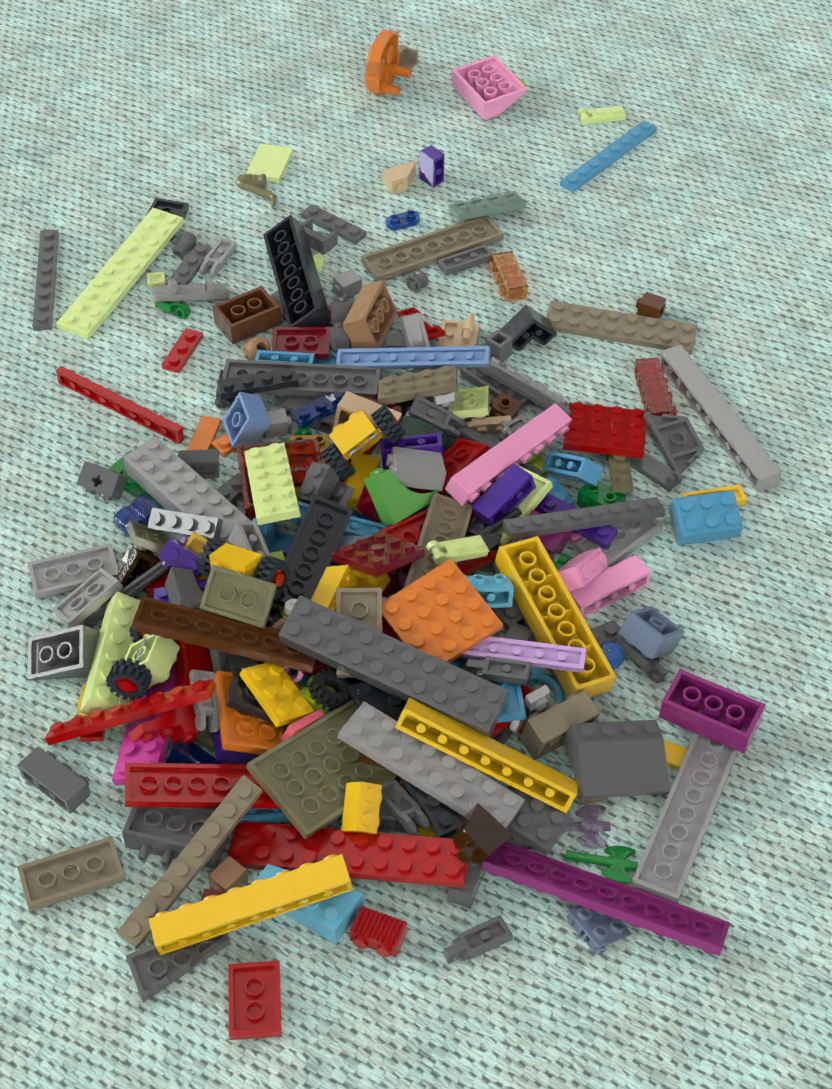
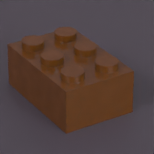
[212,286,281,344]

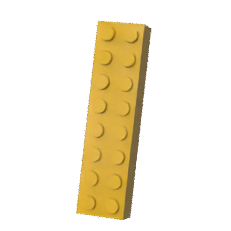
[495,536,616,697]

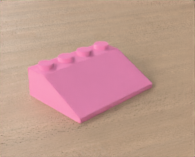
[452,55,527,121]

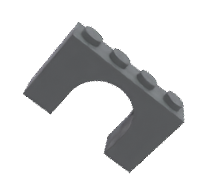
[165,567,222,616]

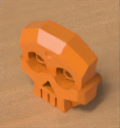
[365,29,412,97]

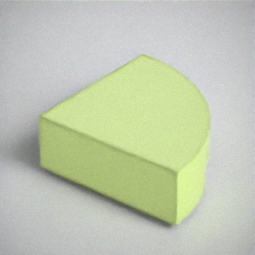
[313,253,324,272]

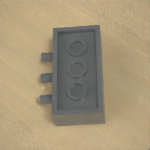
[122,807,230,868]

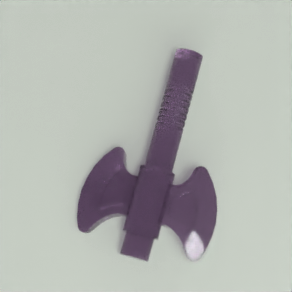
[565,804,611,849]

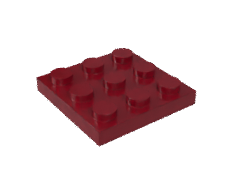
[332,532,425,578]

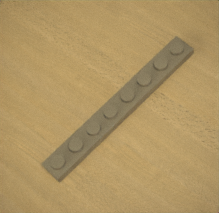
[116,775,263,949]

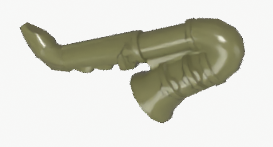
[236,174,277,207]

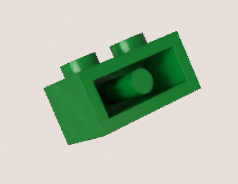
[577,481,626,508]

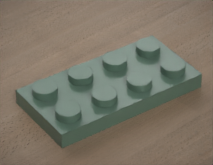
[449,191,526,221]

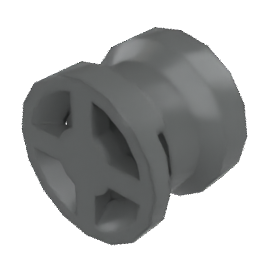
[406,270,429,293]

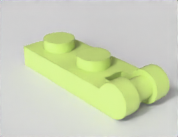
[577,106,626,125]
[426,535,489,565]

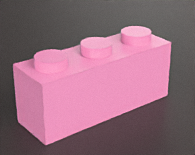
[557,547,608,591]

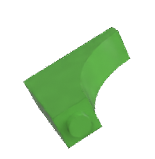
[364,468,439,525]

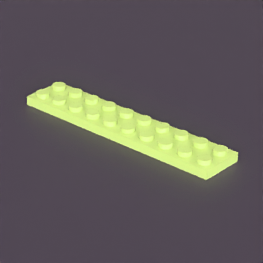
[56,208,184,339]

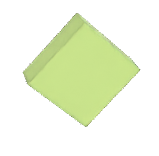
[146,271,166,289]

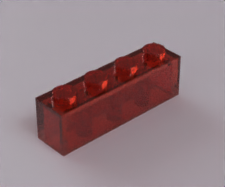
[634,357,677,416]

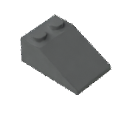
[27,625,99,681]

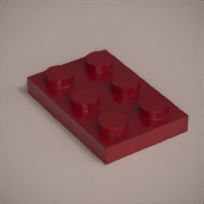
[272,327,330,359]

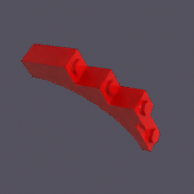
[129,639,215,744]

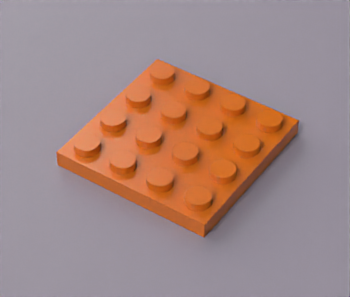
[382,558,503,663]
[214,670,302,755]

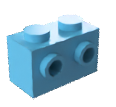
[465,574,514,608]

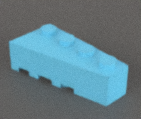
[255,864,364,945]

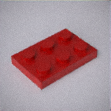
[228,961,282,1040]

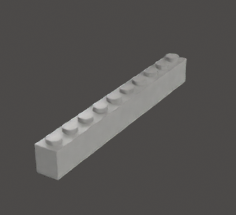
[659,345,781,492]

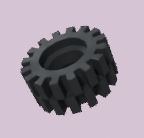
[309,667,353,711]

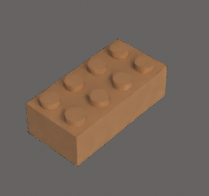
[343,280,398,349]

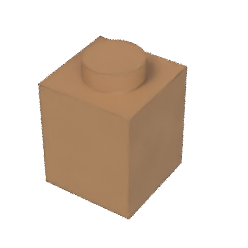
[208,856,248,893]

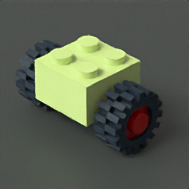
[106,625,180,701]

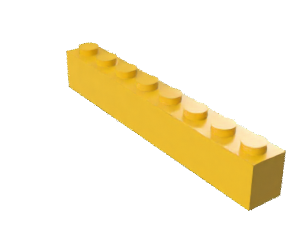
[395,698,578,813]
[149,854,354,955]

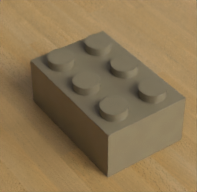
[519,691,600,760]

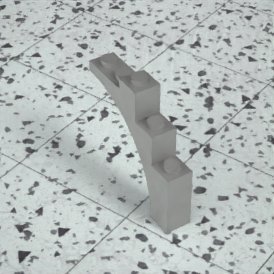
[400,313,456,408]

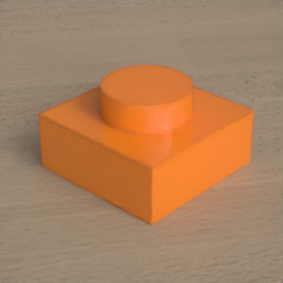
[211,433,238,458]

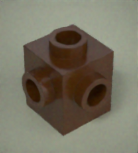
[489,392,522,420]

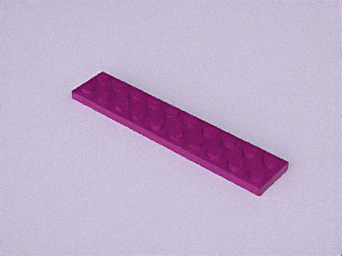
[482,842,731,956]

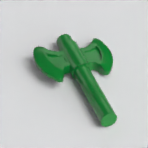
[565,846,638,883]

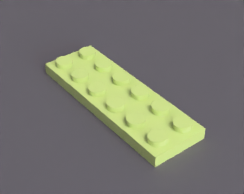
[244,443,301,525]

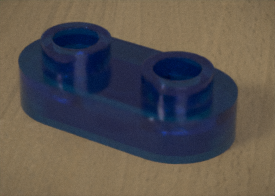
[386,210,420,231]

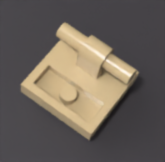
[437,313,480,347]

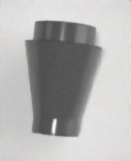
[173,231,197,257]

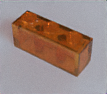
[489,251,528,302]

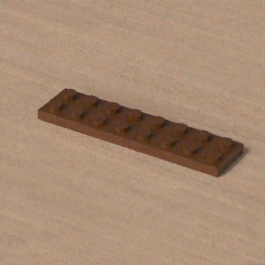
[131,596,315,673]

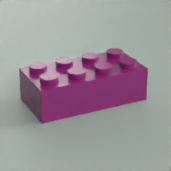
[659,669,766,754]

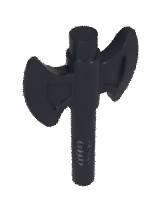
[465,507,522,550]

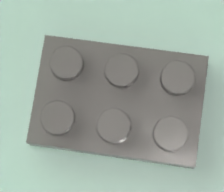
[52,568,123,628]

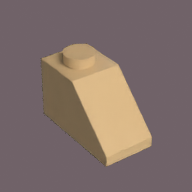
[383,161,416,194]

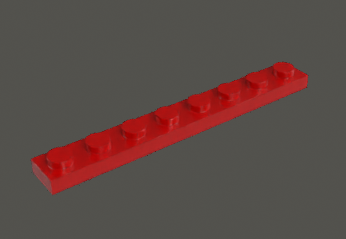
[56,366,184,444]
[44,679,216,746]

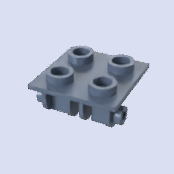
[567,905,632,955]

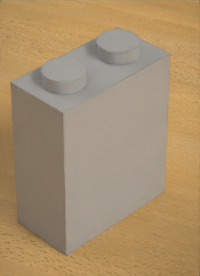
[386,447,446,491]

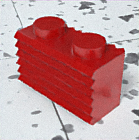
[349,906,407,958]

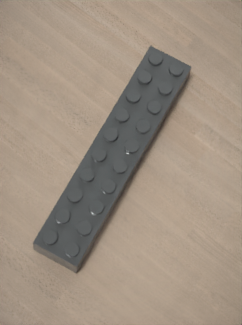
[278,596,509,738]

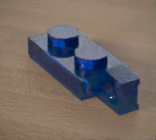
[290,391,344,429]

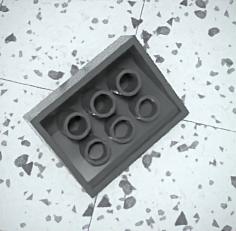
[563,720,670,799]

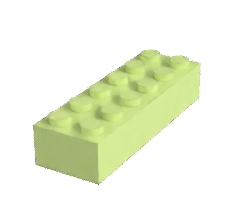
[79,591,140,727]

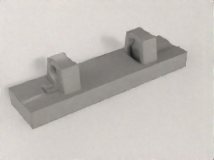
[153,277,229,302]

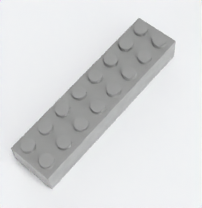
[122,436,251,542]

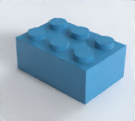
[668,490,743,546]

